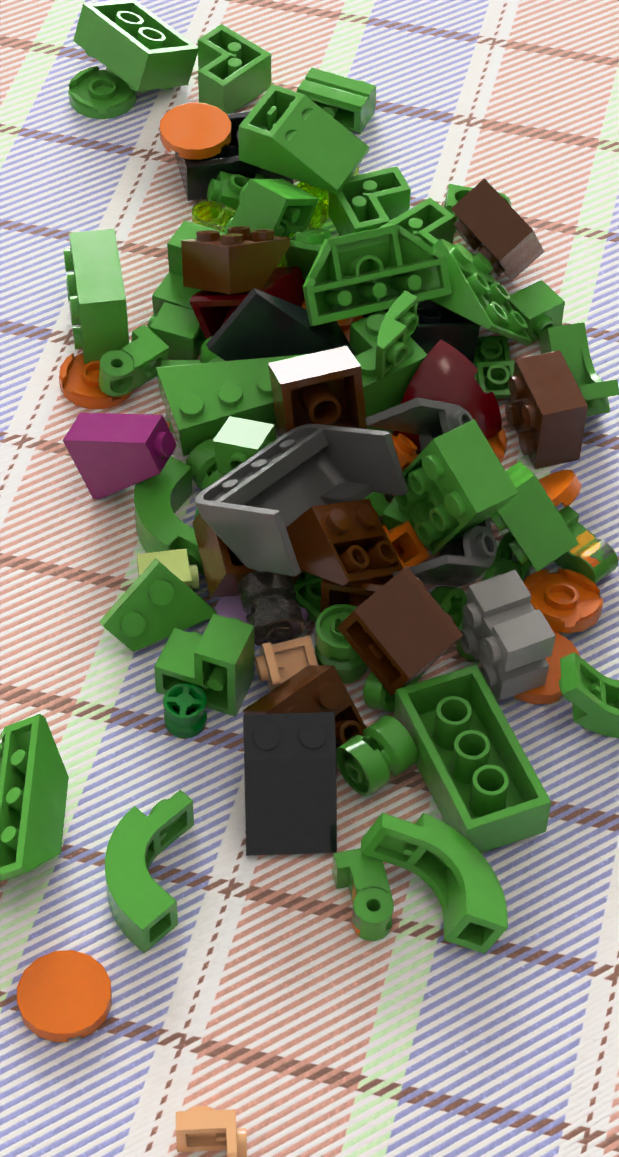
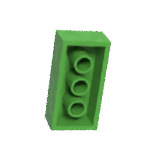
[394,664,551,853]

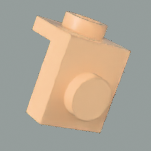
[254,635,318,691]
[176,1106,247,1157]

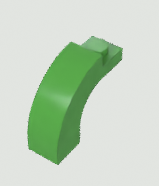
[538,322,619,416]
[134,456,205,575]
[559,652,619,738]
[105,790,194,953]
[361,813,508,954]

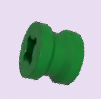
[163,683,207,738]

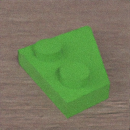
[99,558,217,652]

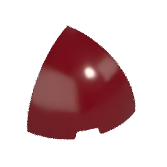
[392,340,502,450]

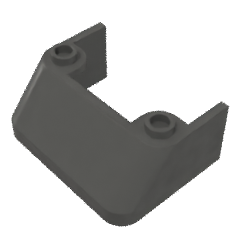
[366,397,497,587]
[195,424,408,577]

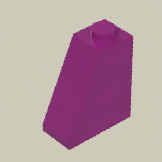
[63,413,177,499]

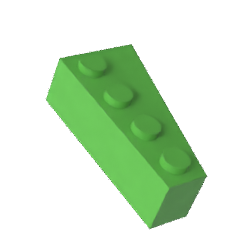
[156,354,308,457]

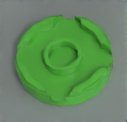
[68,66,137,119]

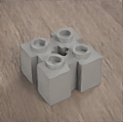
[459,570,556,701]

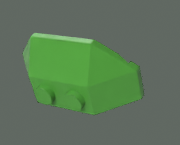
[303,224,452,326]
[0,714,69,881]

